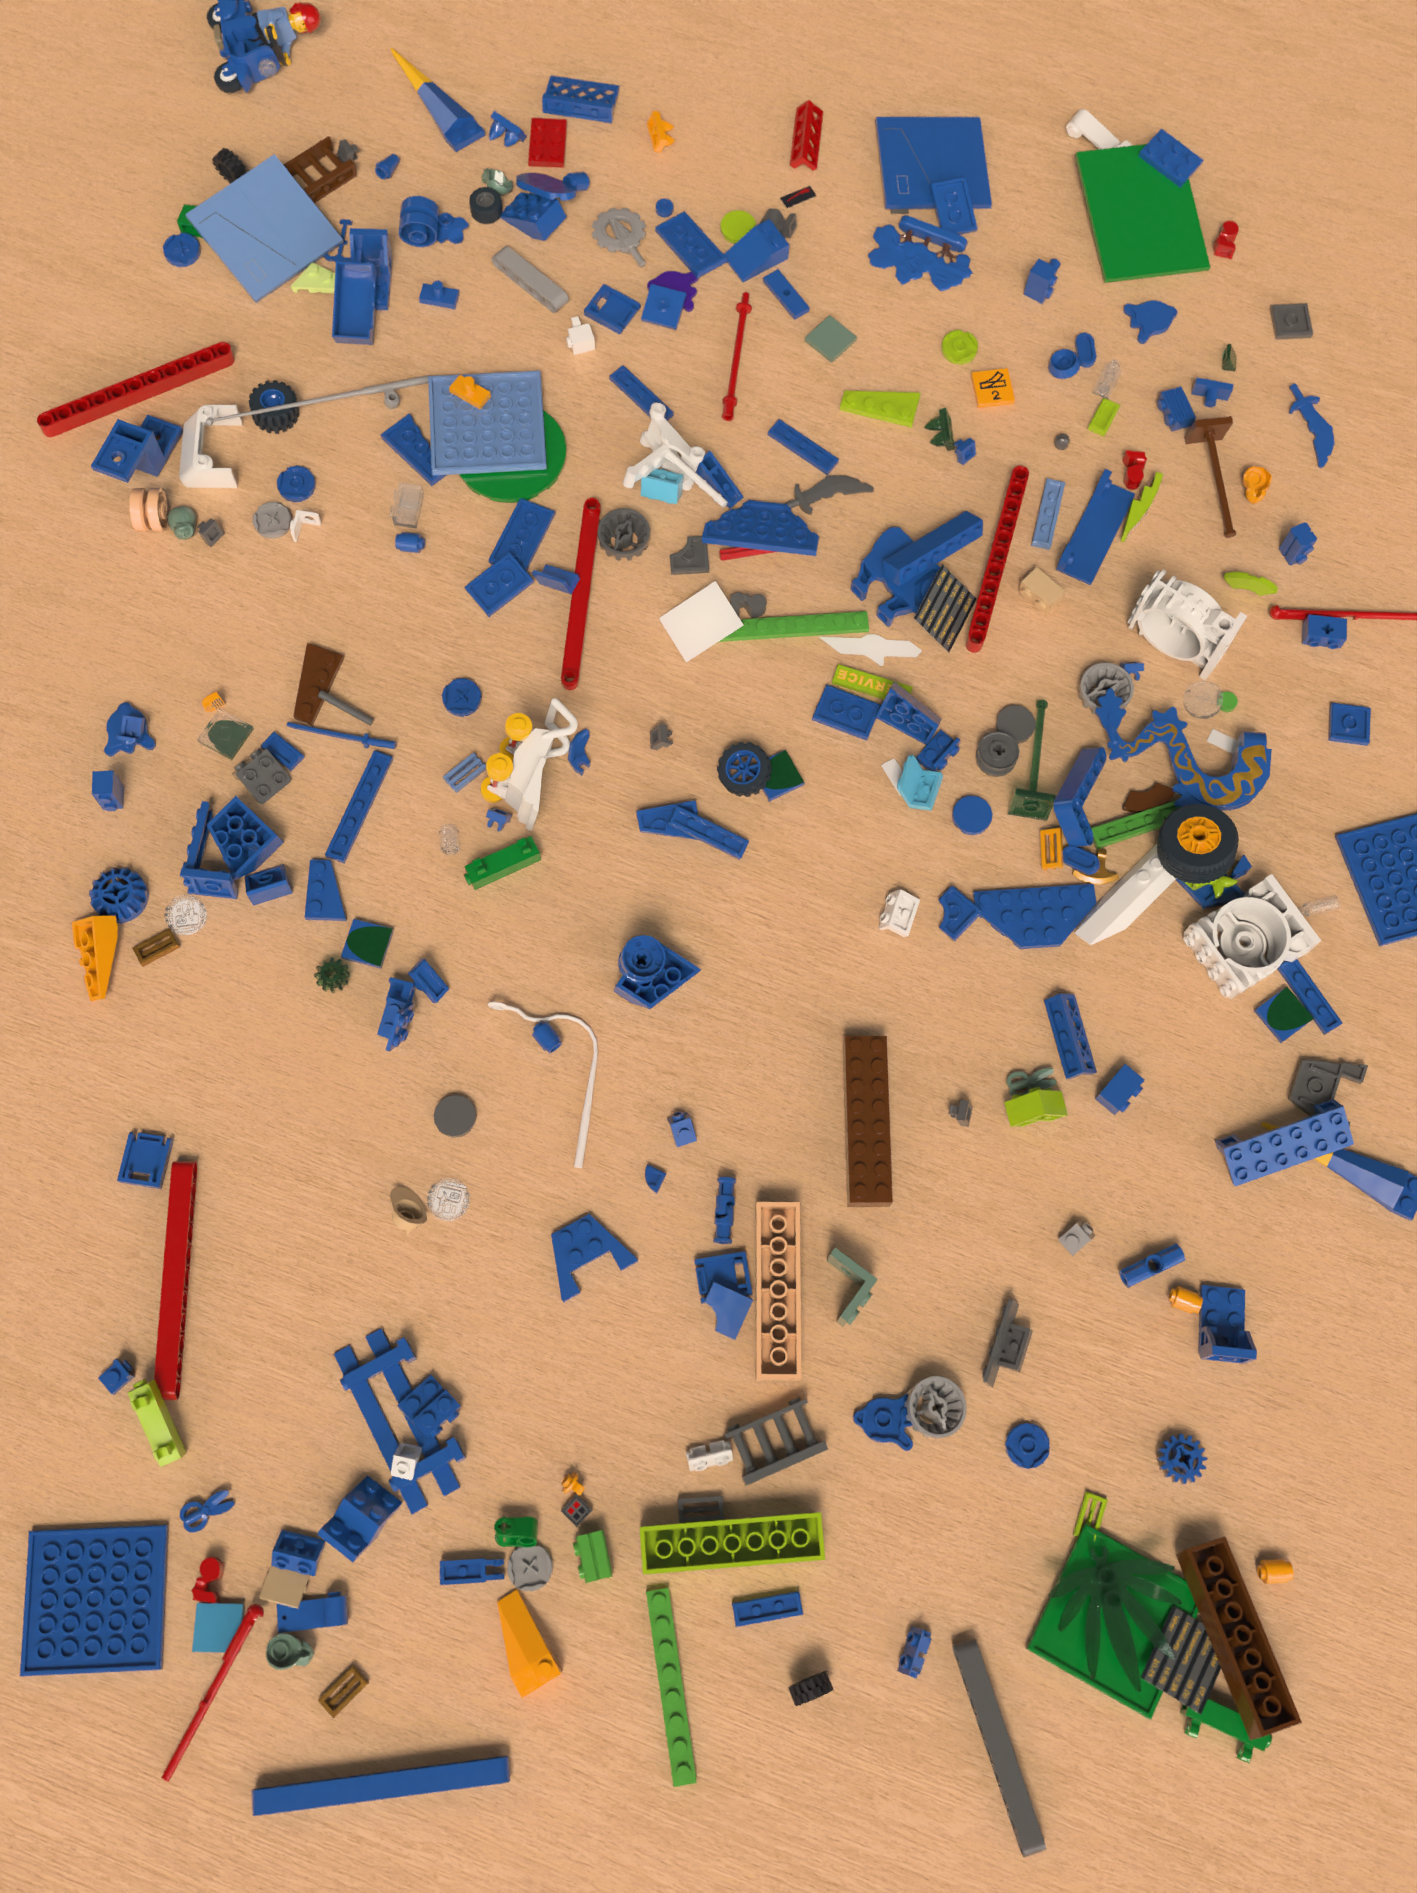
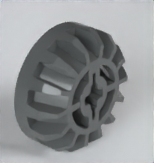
[598,508,650,561]

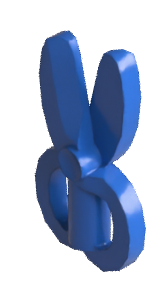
[179,1490,235,1533]

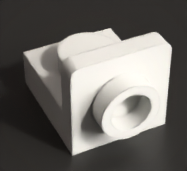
[391,1443,422,1480]

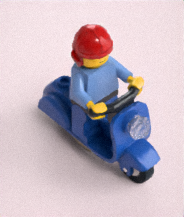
[207,0,321,93]

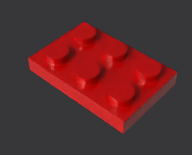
[528,118,567,168]

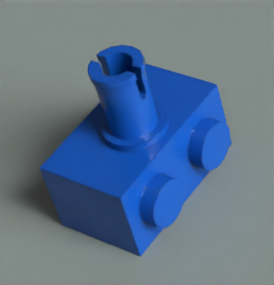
[1023,258,1061,304]

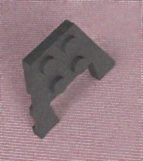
[1288,1060,1368,1125]

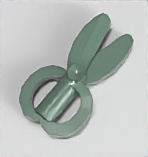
[1006,1068,1057,1096]

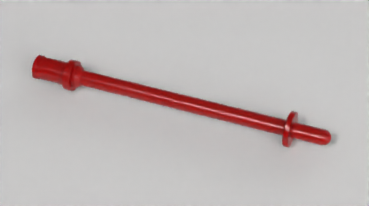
[722,292,752,421]

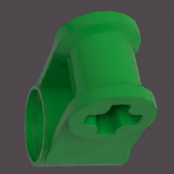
[494,1516,538,1548]

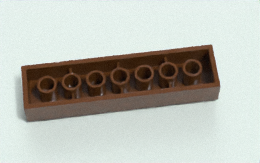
[843,1036,893,1207]
[1176,1537,1302,1740]

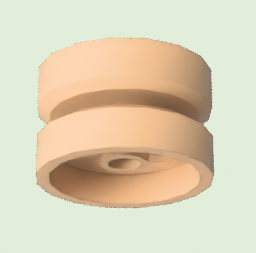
[130,488,168,532]

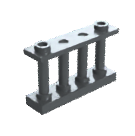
[724,1397,828,1486]

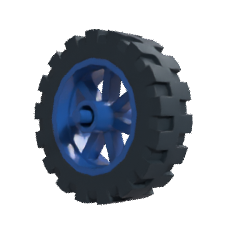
[717,742,772,797]

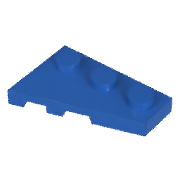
[636,800,698,840]
[305,860,347,921]

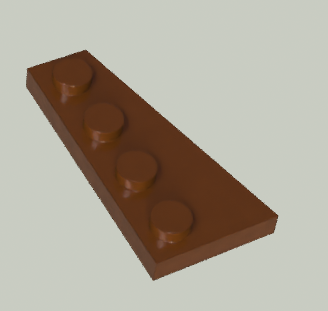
[293,643,344,725]

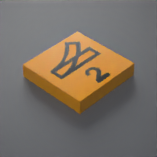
[971,368,1015,408]

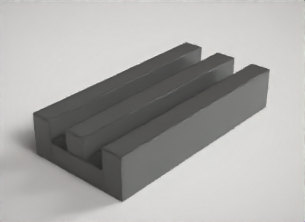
[678,1496,724,1523]

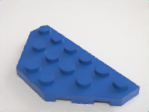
[702,500,819,556]
[972,884,1096,949]

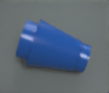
[375,154,400,180]

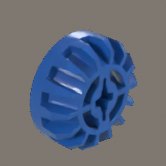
[89,867,149,923]

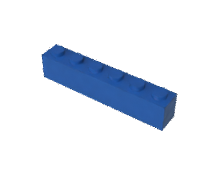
[883,511,983,586]

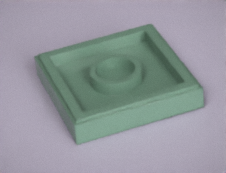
[805,315,857,363]

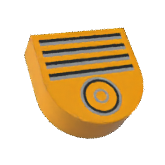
[202,692,225,712]

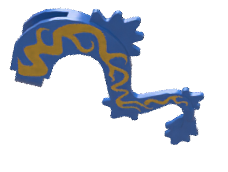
[1095,688,1272,811]

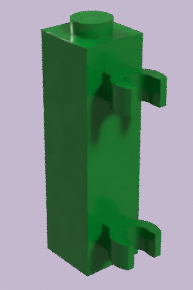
[463,836,541,890]
[1180,1699,1272,1763]

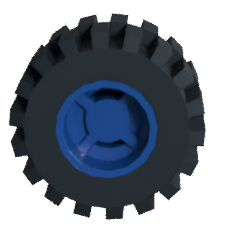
[249,380,299,434]

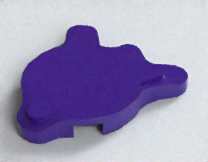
[647,271,699,312]

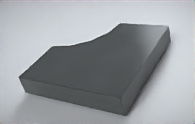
[670,536,709,575]

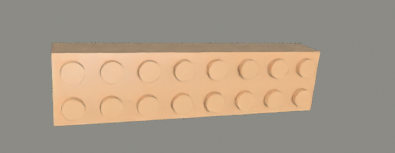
[755,1202,801,1381]

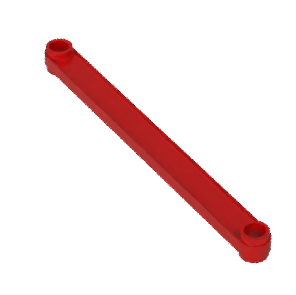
[561,498,601,691]

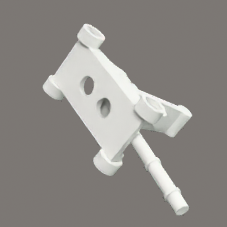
[623,403,728,508]

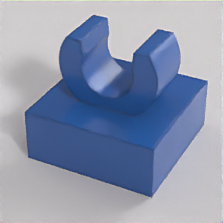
[954,438,976,465]
[1120,662,1144,681]
[486,807,512,831]

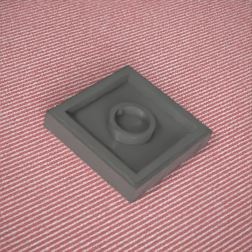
[1270,303,1313,340]

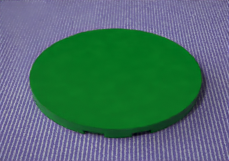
[458,410,566,503]

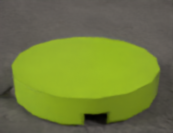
[720,210,756,244]
[941,330,978,365]

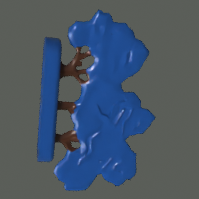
[868,216,973,291]

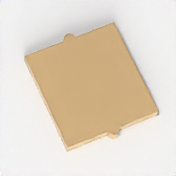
[259,1565,310,1609]

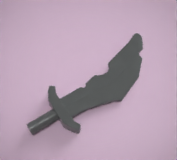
[783,475,874,515]

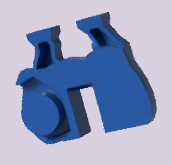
[850,527,940,627]

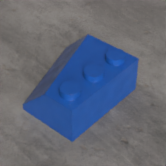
[875,682,942,745]
[207,796,284,880]
[613,944,701,1009]

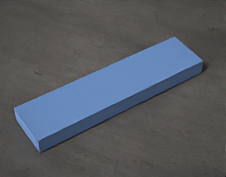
[1031,478,1065,550]

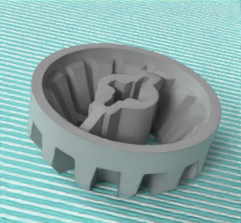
[1078,663,1134,715]
[904,1376,966,1439]

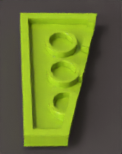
[840,391,921,428]

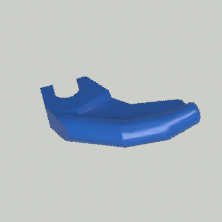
[568,729,590,776]

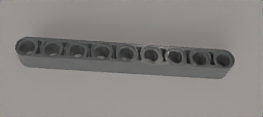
[952,1637,1046,1858]

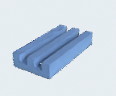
[443,753,486,793]

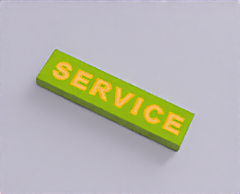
[832,664,913,700]

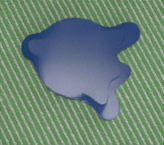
[1123,300,1177,344]
[104,703,156,757]
[853,1394,913,1451]

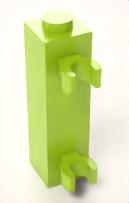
[128,1379,187,1467]

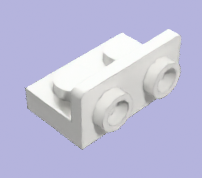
[878,889,920,937]

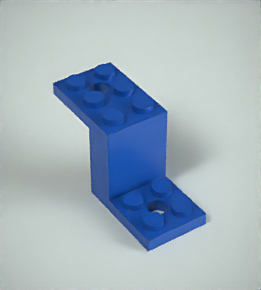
[91,415,183,483]

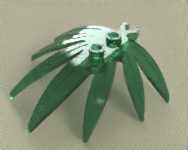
[1048,1546,1182,1692]

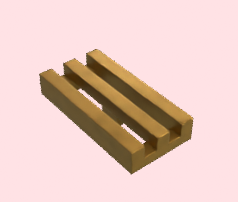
[132,928,180,967]
[318,1665,369,1718]

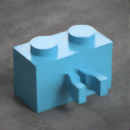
[640,468,684,504]

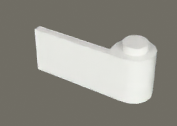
[1066,109,1121,149]

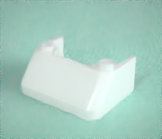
[179,405,243,488]

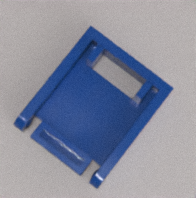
[584,284,641,334]
[117,1132,173,1189]
[694,1252,753,1304]

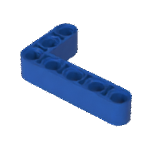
[1053,747,1106,847]

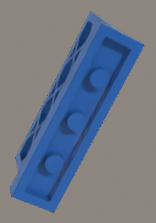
[542,75,620,123]

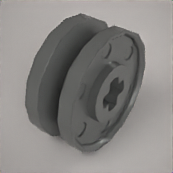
[975,732,1020,777]

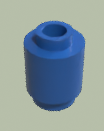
[563,172,590,192]
[395,532,425,553]
[532,1022,562,1054]

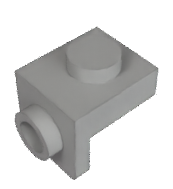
[1058,1220,1095,1256]

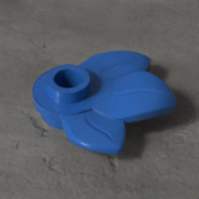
[437,213,469,244]

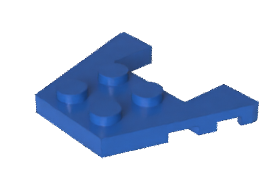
[551,1214,638,1303]

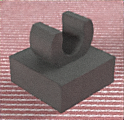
[337,140,359,163]
[197,518,224,547]
[650,724,673,750]
[948,1100,973,1127]

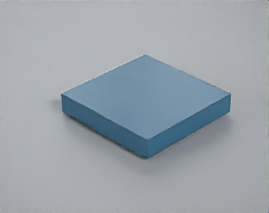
[192,1603,244,1653]

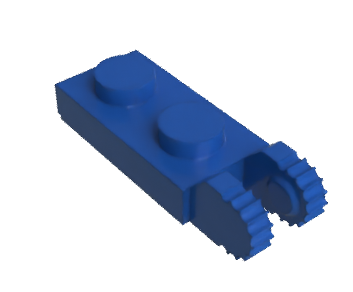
[440,1558,504,1585]

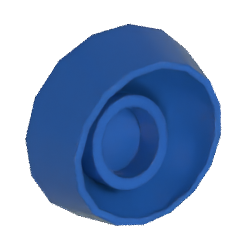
[1048,349,1081,379]

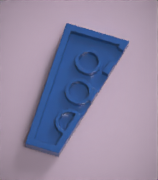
[381,414,446,486]

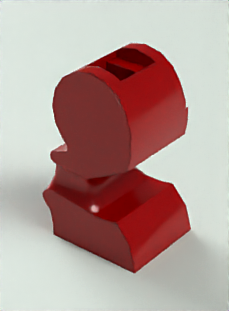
[1213,221,1239,259]
[1122,450,1147,490]
[191,1557,224,1603]

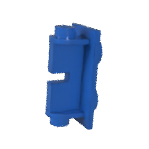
[897,1626,932,1679]

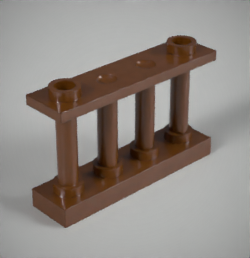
[284,136,357,203]

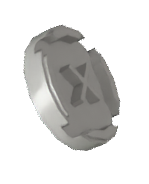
[253,502,292,539]
[507,1545,553,1591]

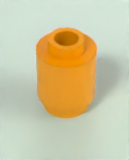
[1168,1286,1203,1314]
[1257,1559,1293,1584]

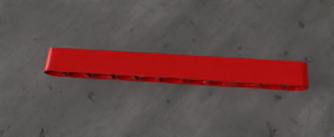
[37,342,235,437]
[965,465,1029,653]
[154,1161,197,1400]

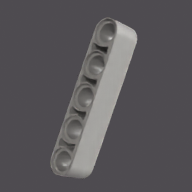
[492,246,569,313]

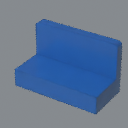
[532,564,580,594]

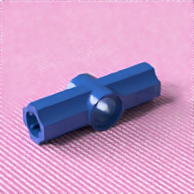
[1119,1243,1186,1288]

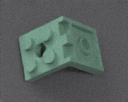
[827,1248,878,1327]

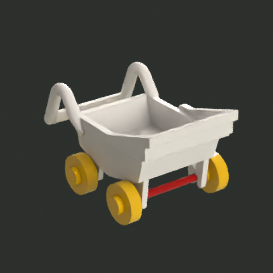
[480,698,578,831]

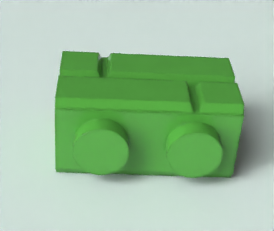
[573,1530,613,1583]

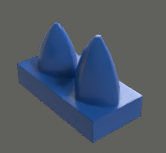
[489,111,527,147]

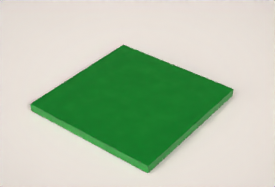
[1026,1524,1198,1720]

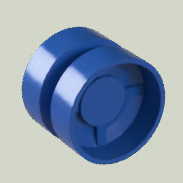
[398,196,439,247]

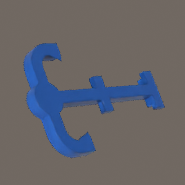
[324,219,352,263]

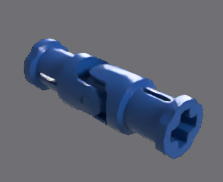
[713,1177,736,1244]

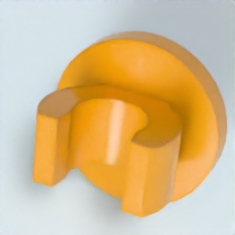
[561,1472,585,1495]

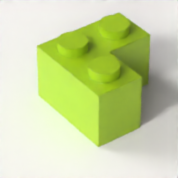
[1004,1087,1068,1127]

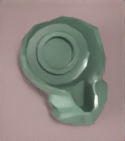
[482,168,513,195]
[167,506,197,540]
[266,1633,314,1670]

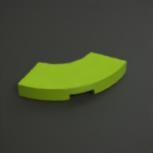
[1224,572,1278,596]

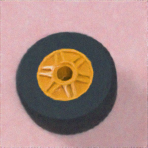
[1157,804,1239,884]

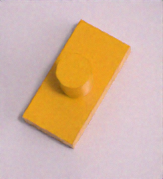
[449,375,491,410]

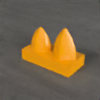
[646,111,675,153]

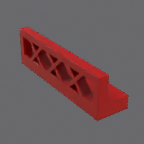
[790,100,823,171]

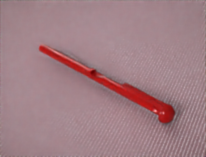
[1269,605,1417,620]
[161,1603,264,1782]

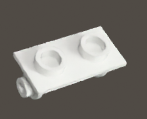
[686,1440,733,1471]

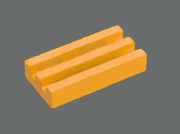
[1040,828,1064,871]

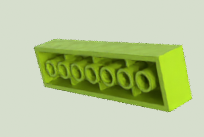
[640,1512,825,1575]

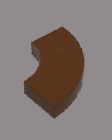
[1122,783,1175,813]

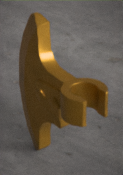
[1072,849,1119,884]

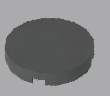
[996,705,1035,744]
[434,1095,476,1138]

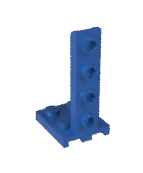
[180,801,238,899]

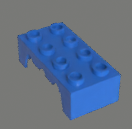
[332,261,377,345]

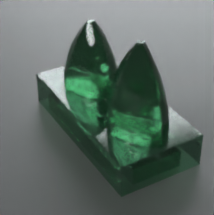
[924,408,955,451]

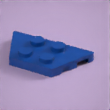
[1176,874,1245,909]

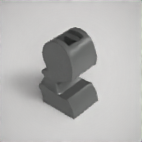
[761,208,797,239]
[730,592,767,618]

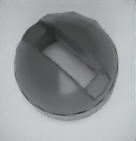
[1054,433,1070,450]

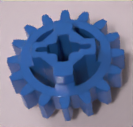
[1157,1434,1207,1484]

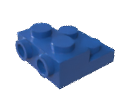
[397,1375,461,1440]

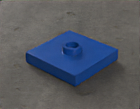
[641,284,687,330]

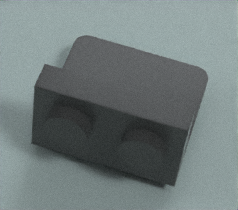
[231,748,291,804]

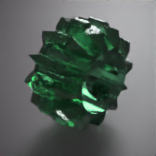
[314,957,351,993]

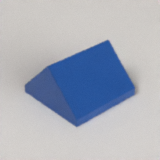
[244,864,293,906]

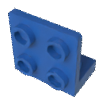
[377,995,414,1052]

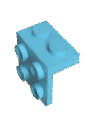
[897,755,943,811]

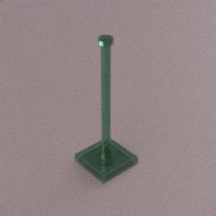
[1007,700,1056,821]

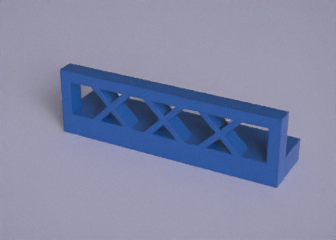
[1044,994,1097,1079]

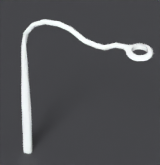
[487,1001,598,1168]

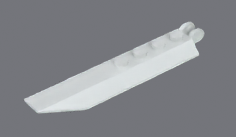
[1075,844,1177,945]

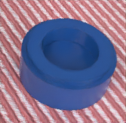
[656,199,673,218]

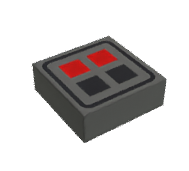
[561,1494,593,1527]

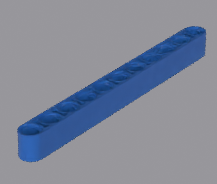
[252,1756,510,1816]

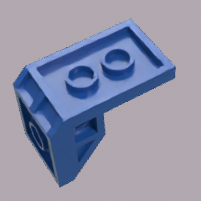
[349,228,392,311]
[1198,1285,1257,1364]

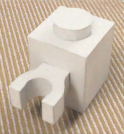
[566,316,595,355]

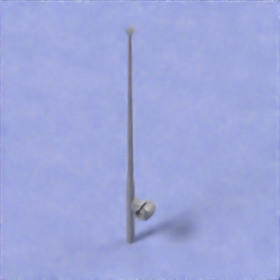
[206,375,431,426]

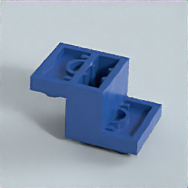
[317,1475,402,1562]

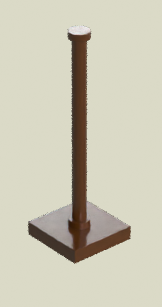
[1184,416,1236,538]

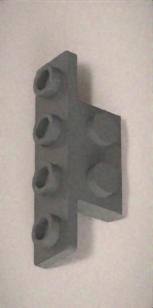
[982,1298,1033,1387]

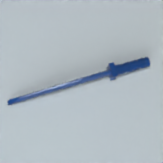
[286,722,396,749]

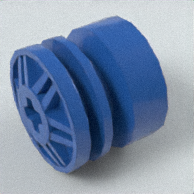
[618,935,666,985]

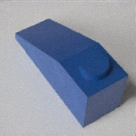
[696,451,744,509]

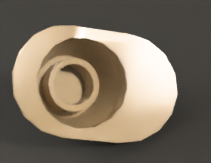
[390,1187,427,1234]

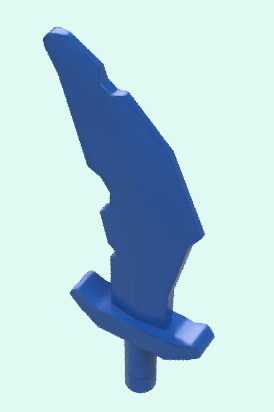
[1289,383,1335,468]

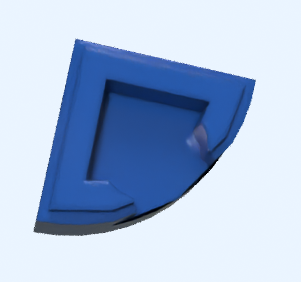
[645,1165,666,1194]

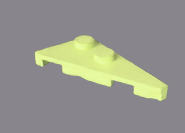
[290,262,335,293]

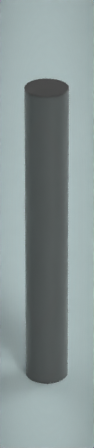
[318,690,374,726]

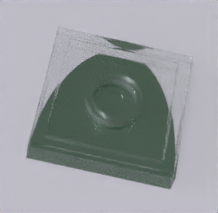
[197,708,254,760]

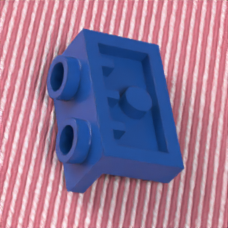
[916,730,961,772]
[271,1530,325,1576]

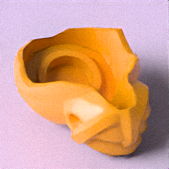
[1243,466,1272,504]

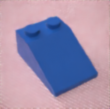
[724,219,789,283]

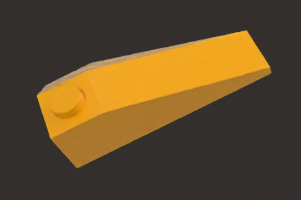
[72,916,118,1001]
[497,1590,562,1698]

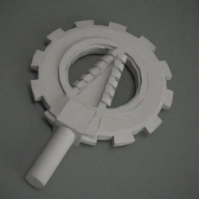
[592,208,646,267]

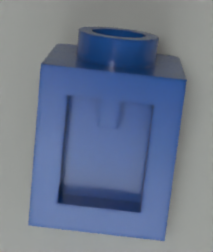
[98,1358,135,1395]

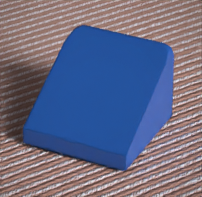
[1229,855,1252,879]

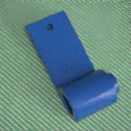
[277,1591,348,1633]

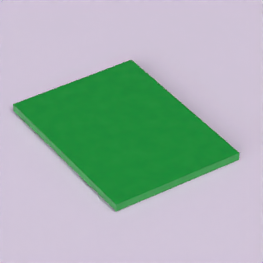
[1075,140,1210,283]

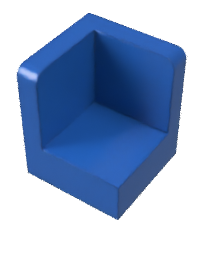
[386,977,416,1002]

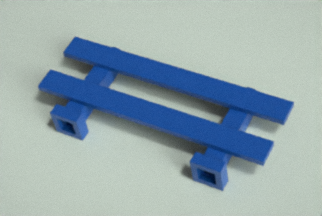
[333,1329,466,1515]

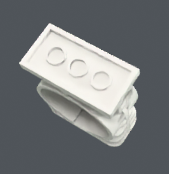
[1127,569,1247,681]
[1183,874,1321,999]

